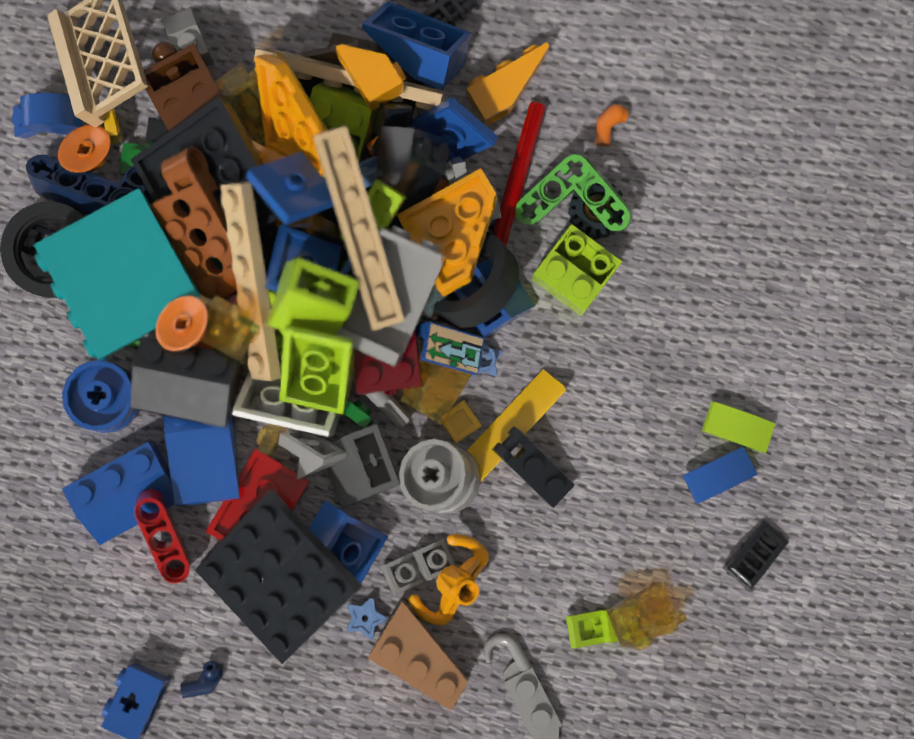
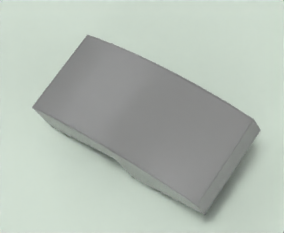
[381,539,455,596]

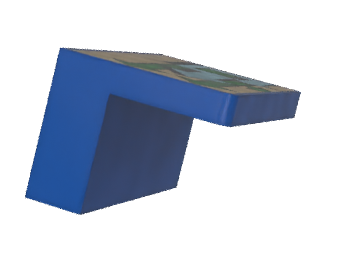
[416,322,485,375]

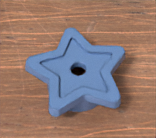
[470,340,503,377]
[347,597,387,639]

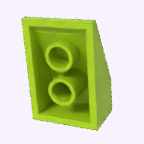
[279,325,354,415]

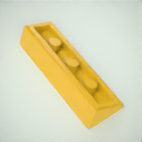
[467,369,567,481]

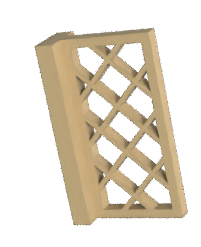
[47,0,148,128]

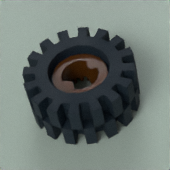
[568,183,626,239]

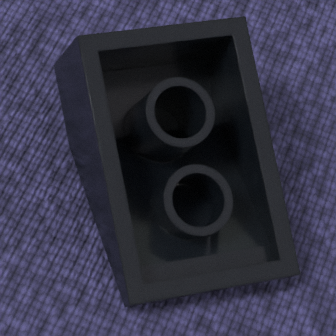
[375,126,450,231]

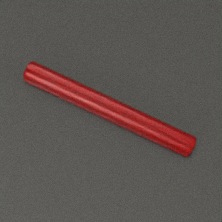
[492,101,546,246]

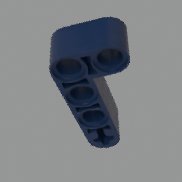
[26,154,154,215]

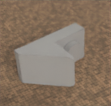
[278,429,347,480]

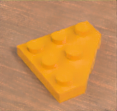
[255,53,326,177]
[397,168,498,297]

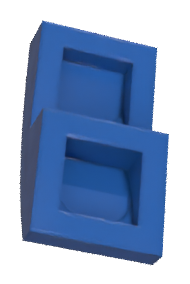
[683,446,758,504]

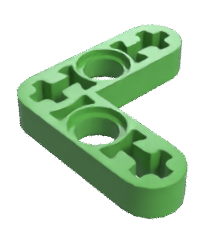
[515,154,633,231]

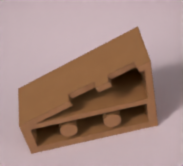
[368,599,468,710]

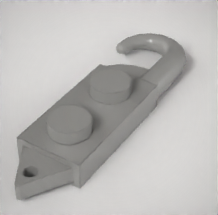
[484,633,562,739]

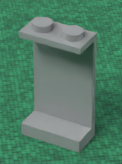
[336,226,447,366]

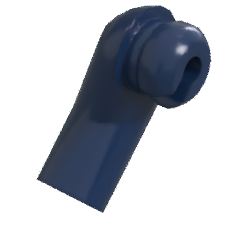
[180,661,223,699]

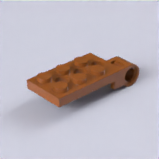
[149,147,237,303]

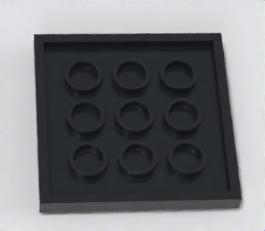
[131,95,280,261]
[195,489,363,664]

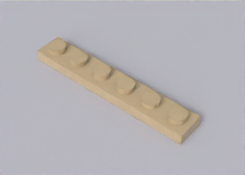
[253,47,446,110]
[313,126,405,331]
[221,182,281,381]

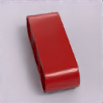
[134,489,190,584]

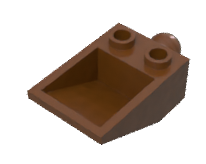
[144,42,223,132]

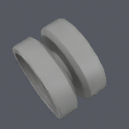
[399,439,481,514]

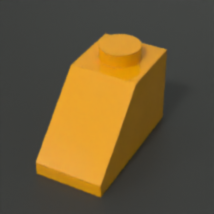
[336,44,406,112]

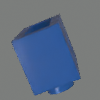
[101,663,170,739]

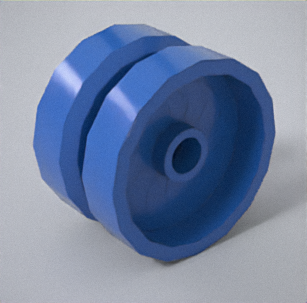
[62,360,139,433]

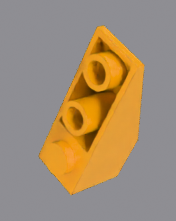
[466,42,549,126]

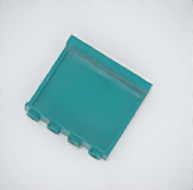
[34,188,206,361]

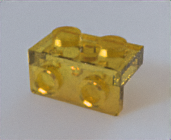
[199,295,260,361]
[606,582,687,650]

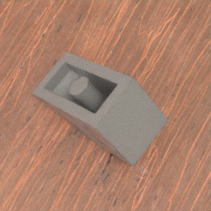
[162,8,214,66]

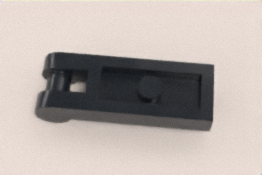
[492,426,575,508]

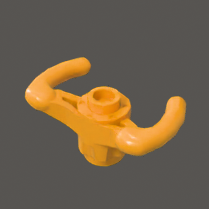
[408,534,489,626]

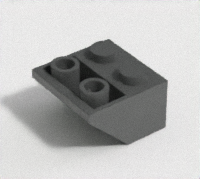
[327,424,400,508]

